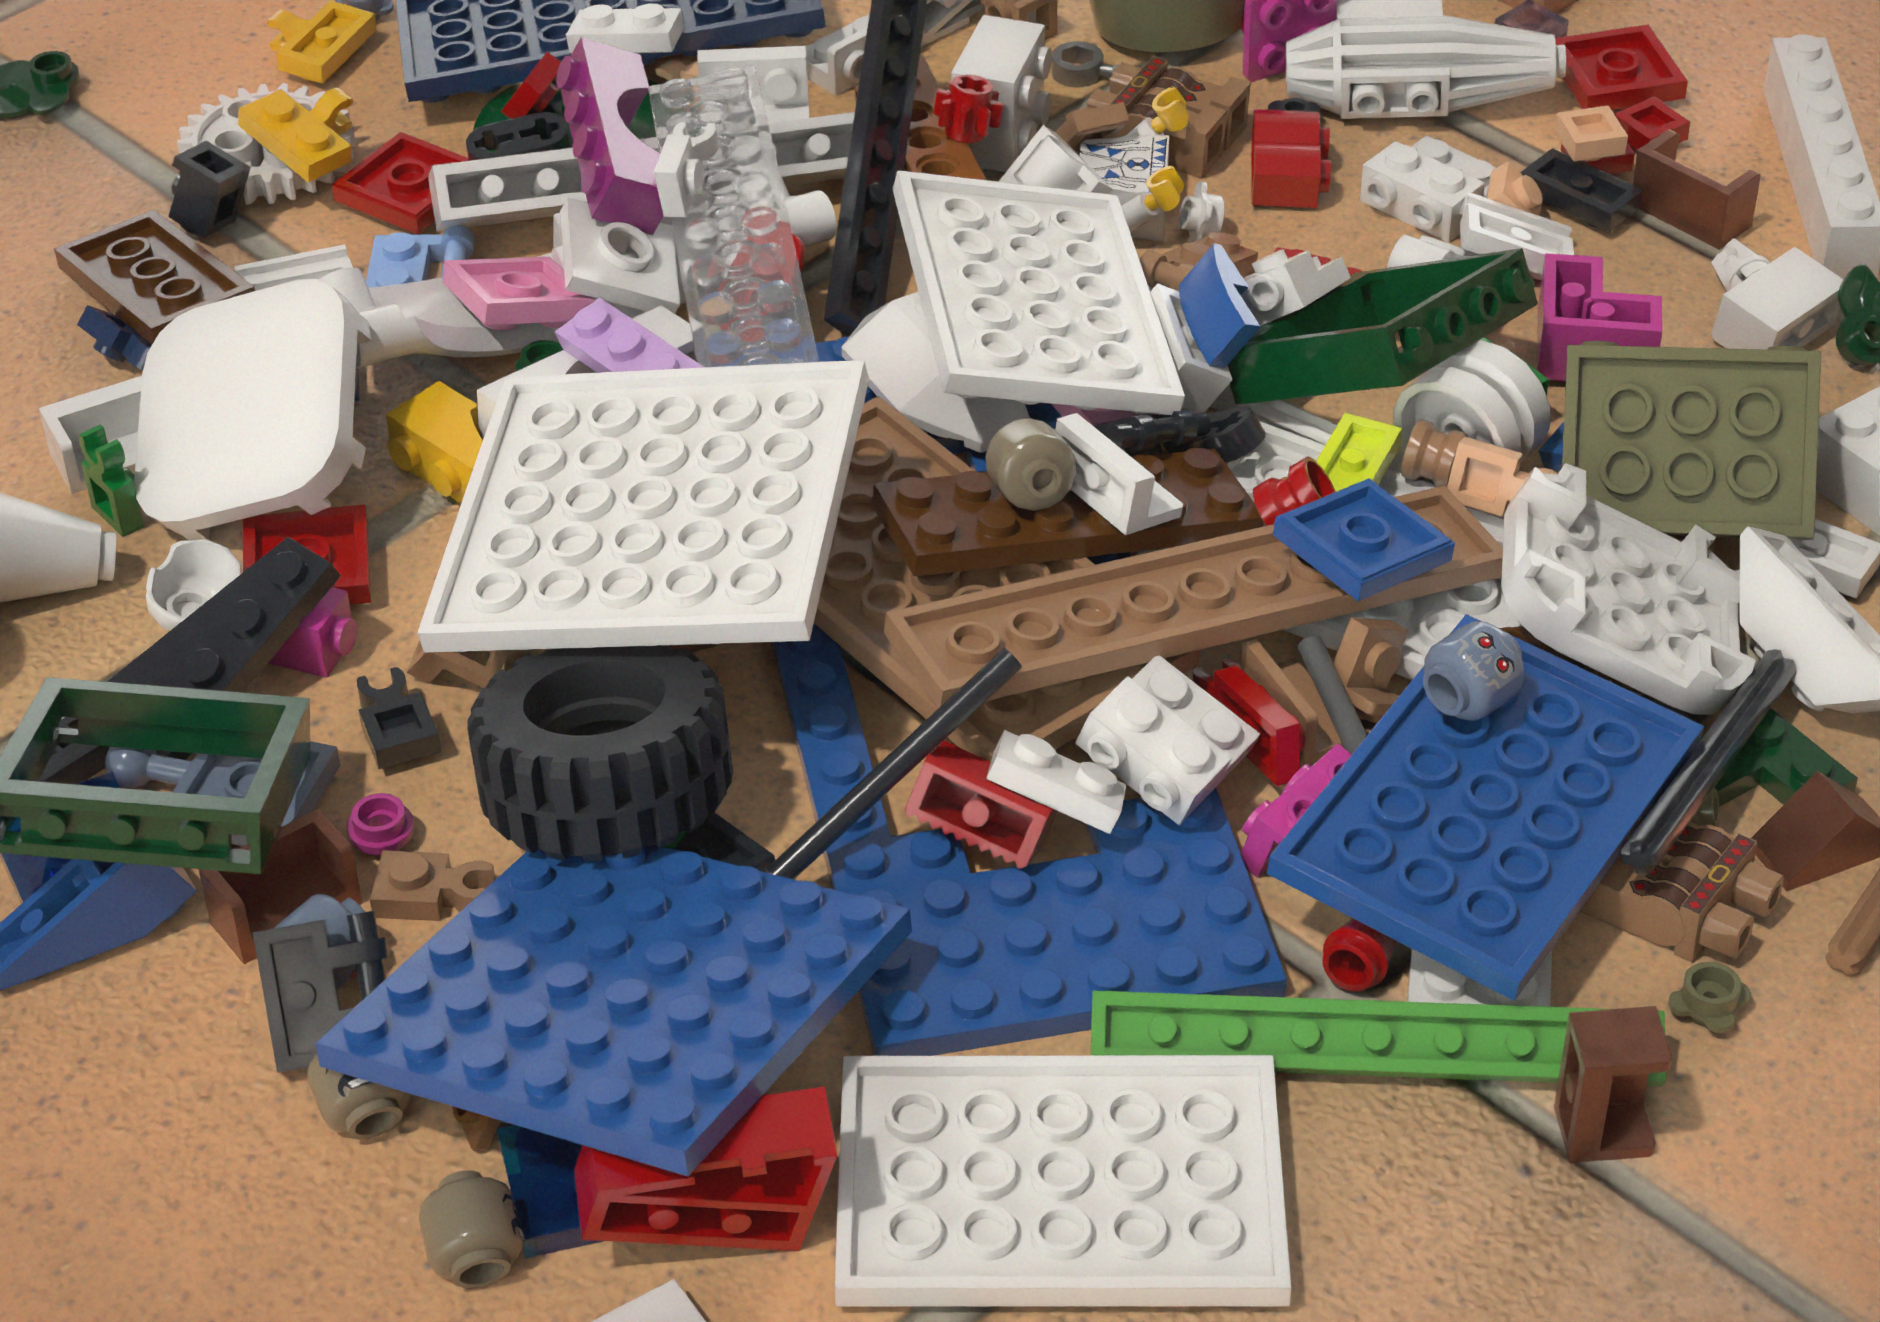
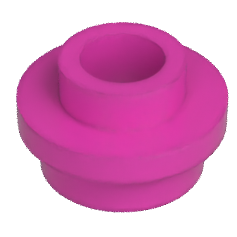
[347,793,414,855]

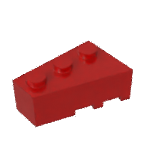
[574,1086,838,1251]

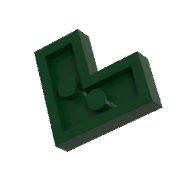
[1700,708,1858,807]

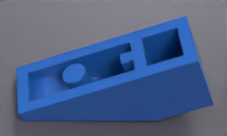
[0,859,197,991]

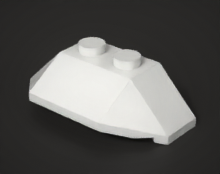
[842,292,1030,453]
[1739,526,1880,714]

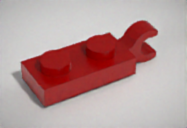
[1192,658,1305,786]

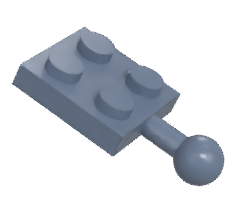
[105,741,340,846]

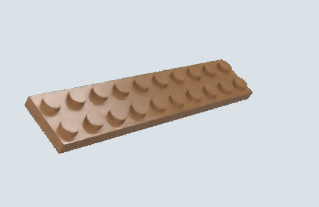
[884,485,1503,709]

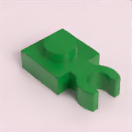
[79,424,144,537]

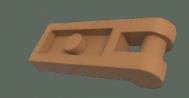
[1139,232,1259,291]

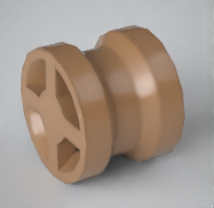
[1401,419,1468,487]

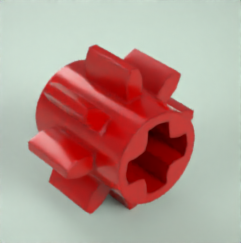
[933,74,1004,143]

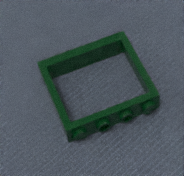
[1227,248,1538,405]
[0,677,311,874]

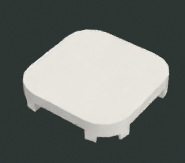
[134,279,371,540]
[1501,463,1755,715]

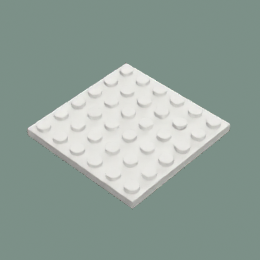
[417,360,869,653]

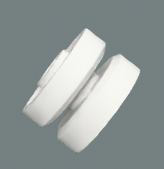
[1393,340,1550,485]

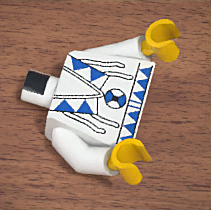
[1080,87,1189,241]

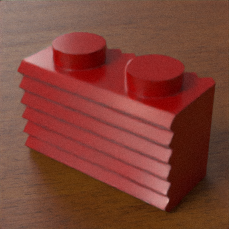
[904,741,1058,869]

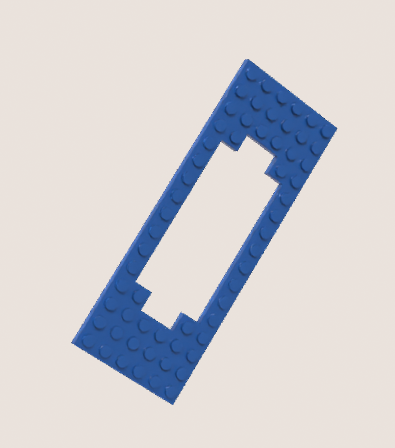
[707,336,1287,1056]

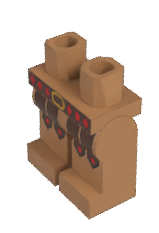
[1087,56,1251,179]
[1580,822,1784,963]

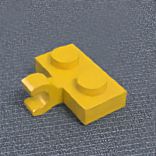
[267,0,376,84]
[238,88,353,183]

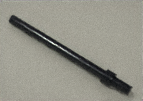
[756,647,1022,880]

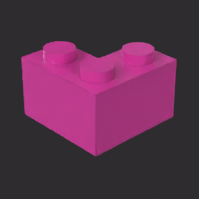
[1536,253,1663,383]

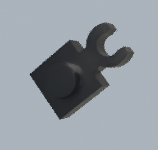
[357,667,441,769]

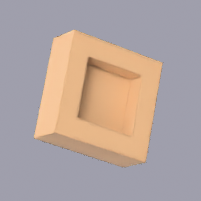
[1555,106,1628,162]
[1487,161,1543,216]

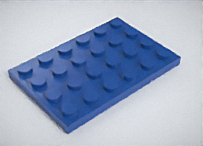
[1267,614,1704,1001]

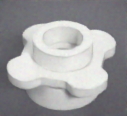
[1179,181,1224,242]

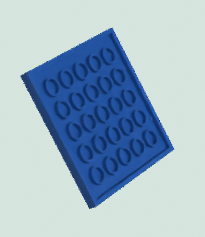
[315,845,912,1176]

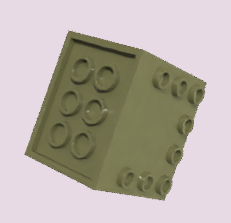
[1562,341,1821,540]

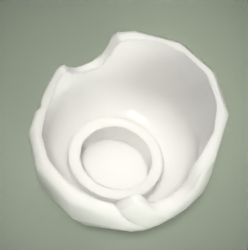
[145,539,242,631]

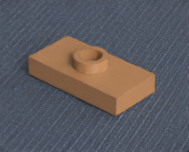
[1055,102,1129,155]

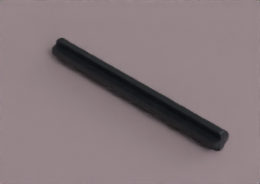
[1621,649,1796,875]

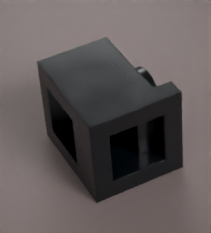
[168,141,251,238]

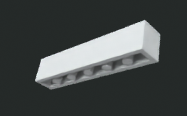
[1763,34,1880,279]

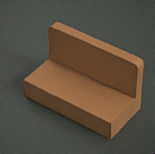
[1240,638,1344,768]

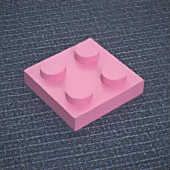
[442,257,595,331]

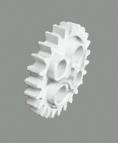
[177,83,356,205]

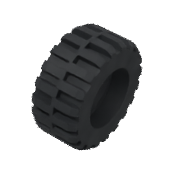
[467,645,733,861]

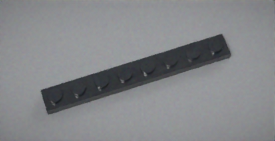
[824,0,928,337]

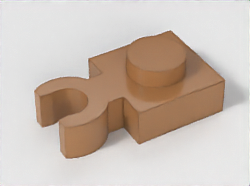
[370,850,496,921]

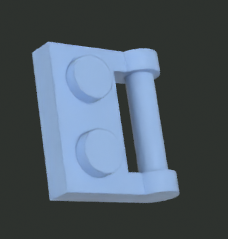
[366,226,475,288]

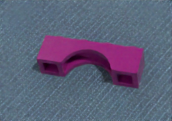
[556,37,664,235]

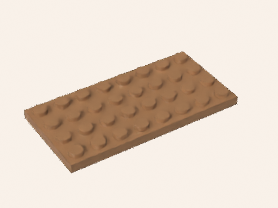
[814,396,1200,762]

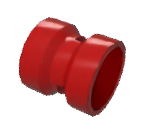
[1253,456,1336,526]

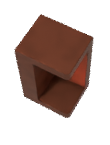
[1633,129,1761,250]
[198,809,363,964]
[1554,1006,1672,1163]

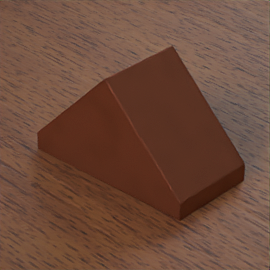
[1751,771,1880,891]

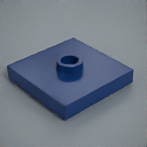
[1272,478,1455,602]

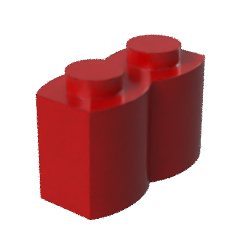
[1251,109,1331,208]

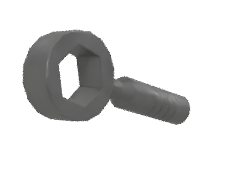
[1051,41,1142,88]

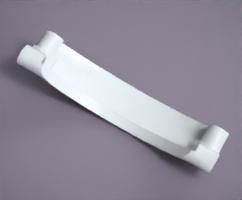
[319,159,836,369]

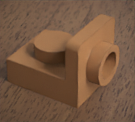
[1333,617,1409,722]

